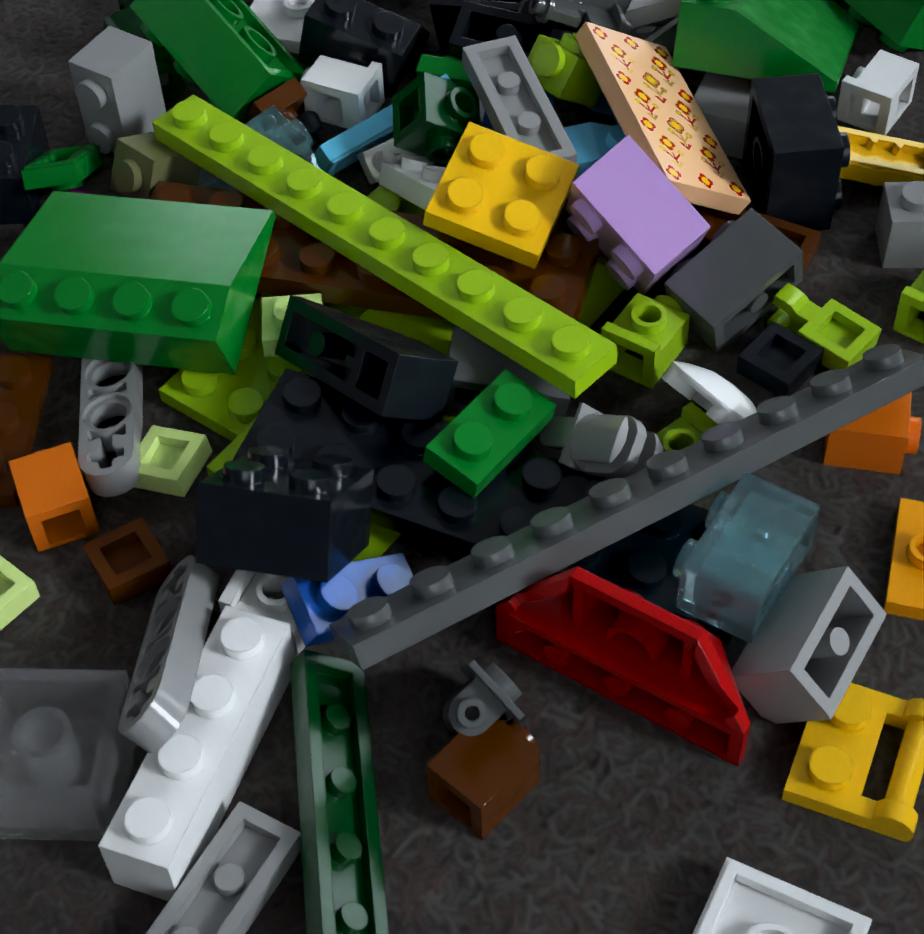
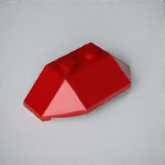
[495,566,751,767]

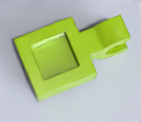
[767,283,882,370]

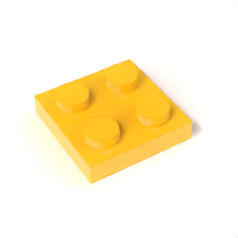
[423,121,580,269]

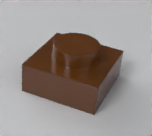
[243,77,307,137]
[82,517,172,605]

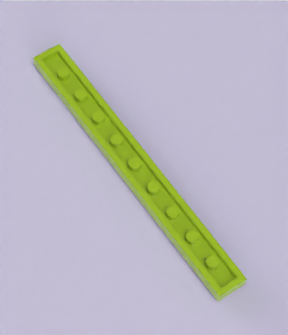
[152,94,617,399]

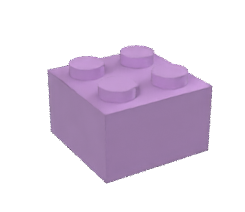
[566,134,711,295]

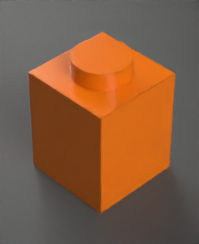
[823,392,922,475]
[8,442,101,552]

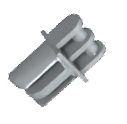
[540,402,663,478]

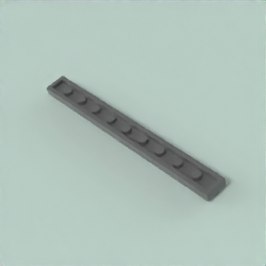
[329,344,924,671]

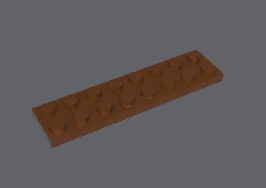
[149,181,599,321]

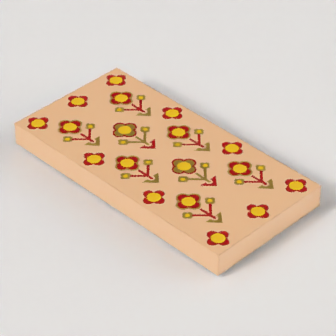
[575,21,751,215]

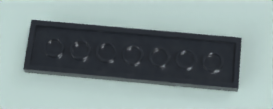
[233,368,767,644]

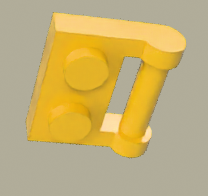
[782,683,924,842]

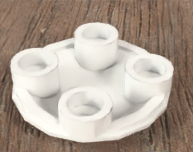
[661,361,757,425]

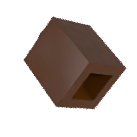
[426,718,540,840]

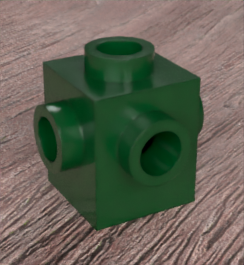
[392,72,482,165]

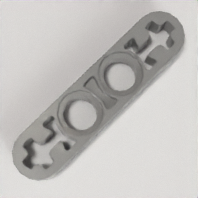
[78,358,143,497]
[118,555,220,753]

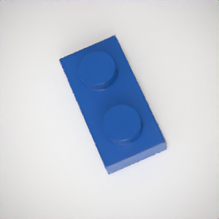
[280,553,413,647]

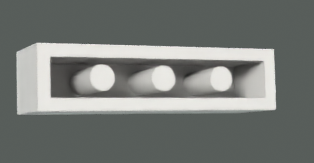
[98,605,296,901]

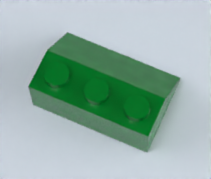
[129,0,305,123]

